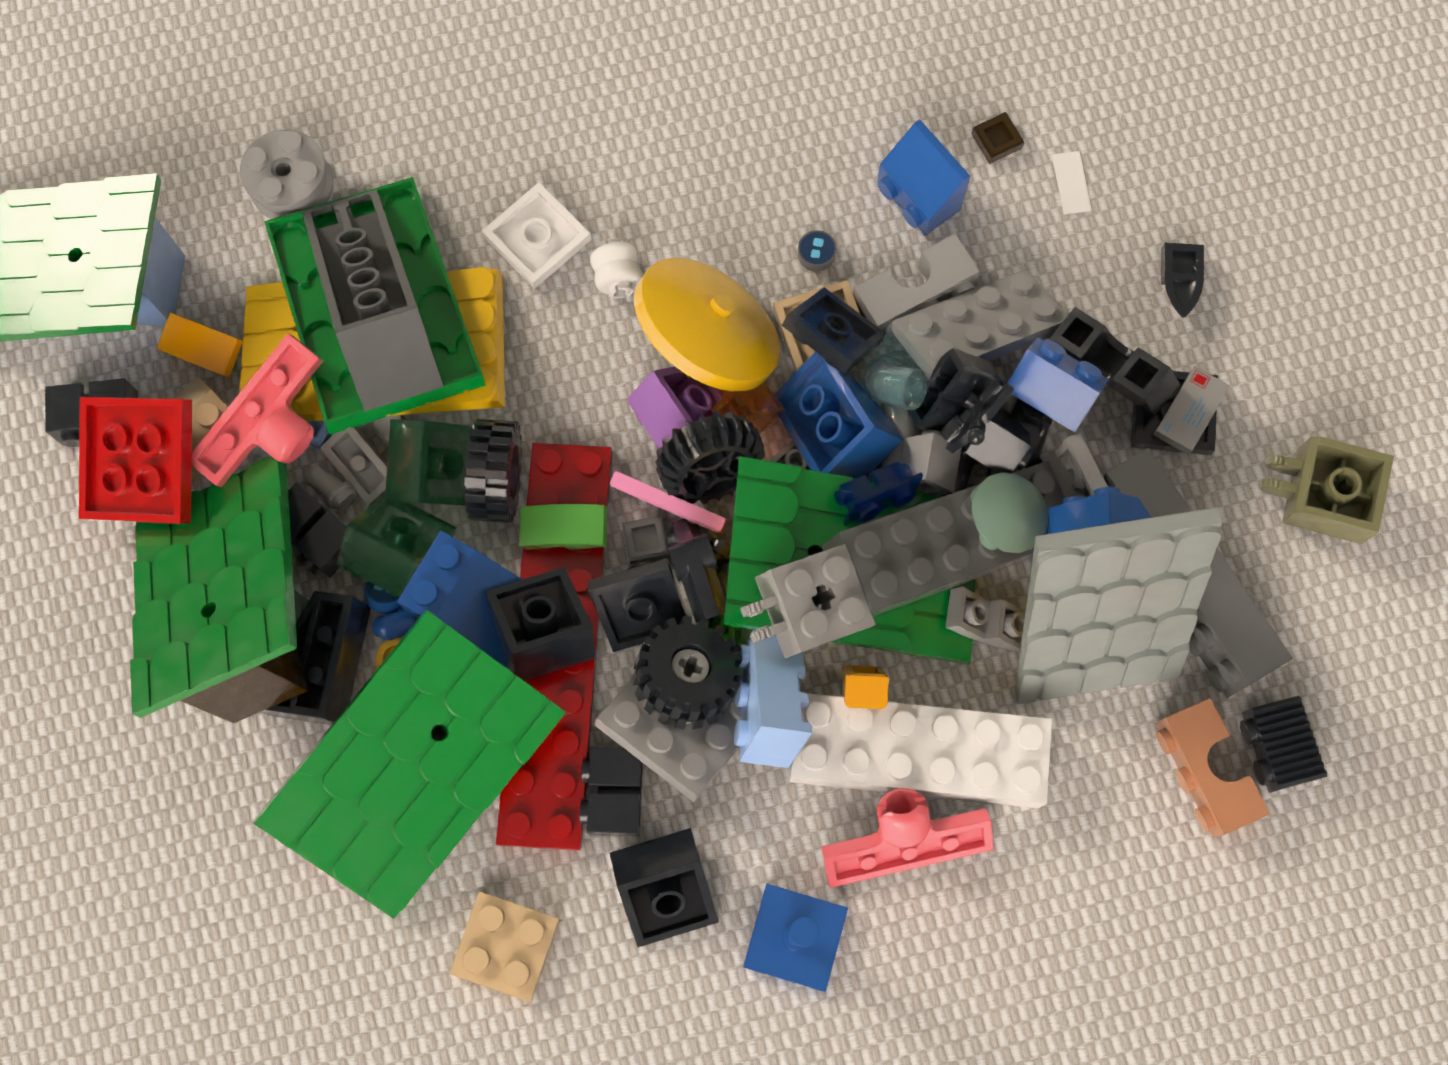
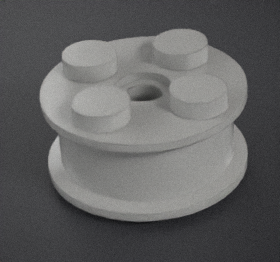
[240,130,333,219]

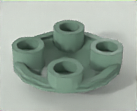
[971,472,1048,553]

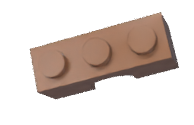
[1156,698,1270,838]

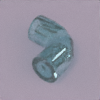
[862,350,927,410]

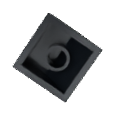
[485,566,595,681]
[610,828,719,948]

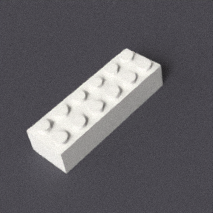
[790,694,1052,808]

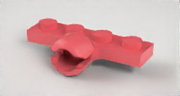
[192,333,323,487]
[821,788,994,888]

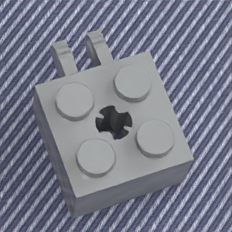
[740,544,876,658]

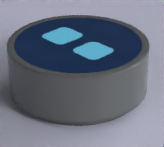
[798,230,837,271]

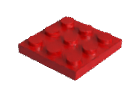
[79,397,192,524]

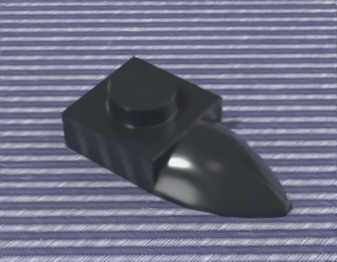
[1161,242,1204,318]

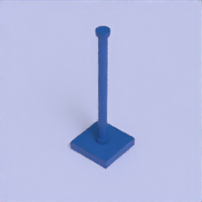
[743,883,848,992]

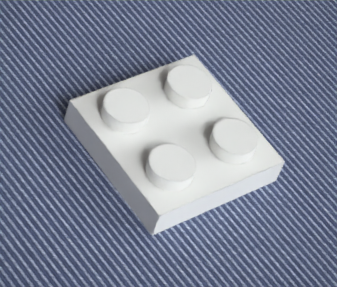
[481,182,592,289]

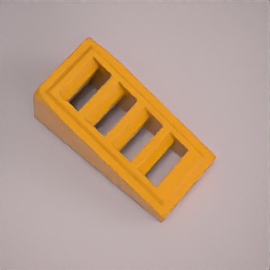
[842,665,889,709]

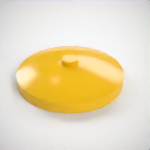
[634,258,780,392]

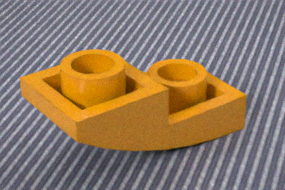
[156,312,243,377]

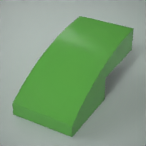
[519,504,608,550]

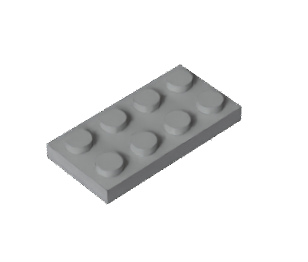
[892,269,1067,380]

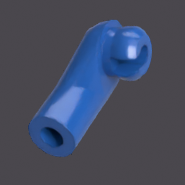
[372,607,418,640]

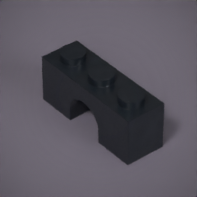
[1050,307,1180,416]

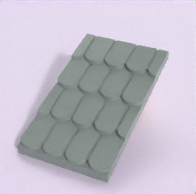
[1015,507,1222,704]

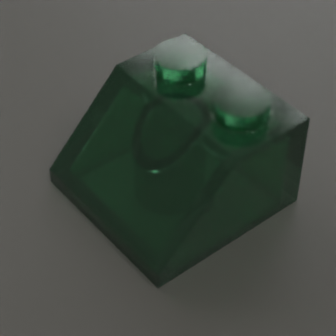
[385,419,473,506]
[336,492,457,597]

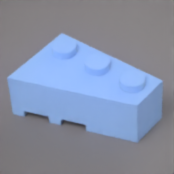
[734,630,812,768]

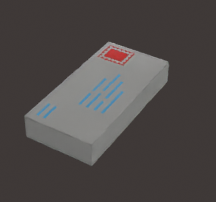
[1153,366,1230,455]

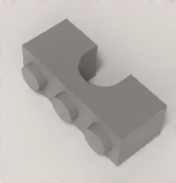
[853,233,980,337]

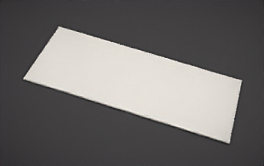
[1051,151,1092,215]

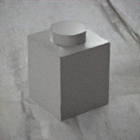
[897,430,961,495]

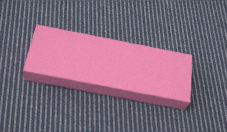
[610,471,730,534]

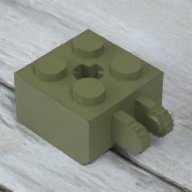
[1260,437,1394,544]

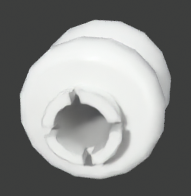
[590,238,643,299]

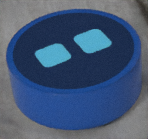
[365,572,406,613]

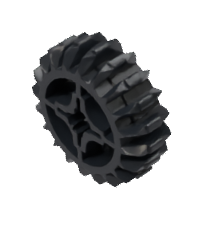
[655,411,766,505]

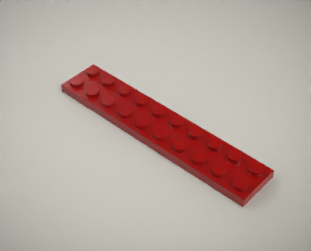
[496,443,613,851]

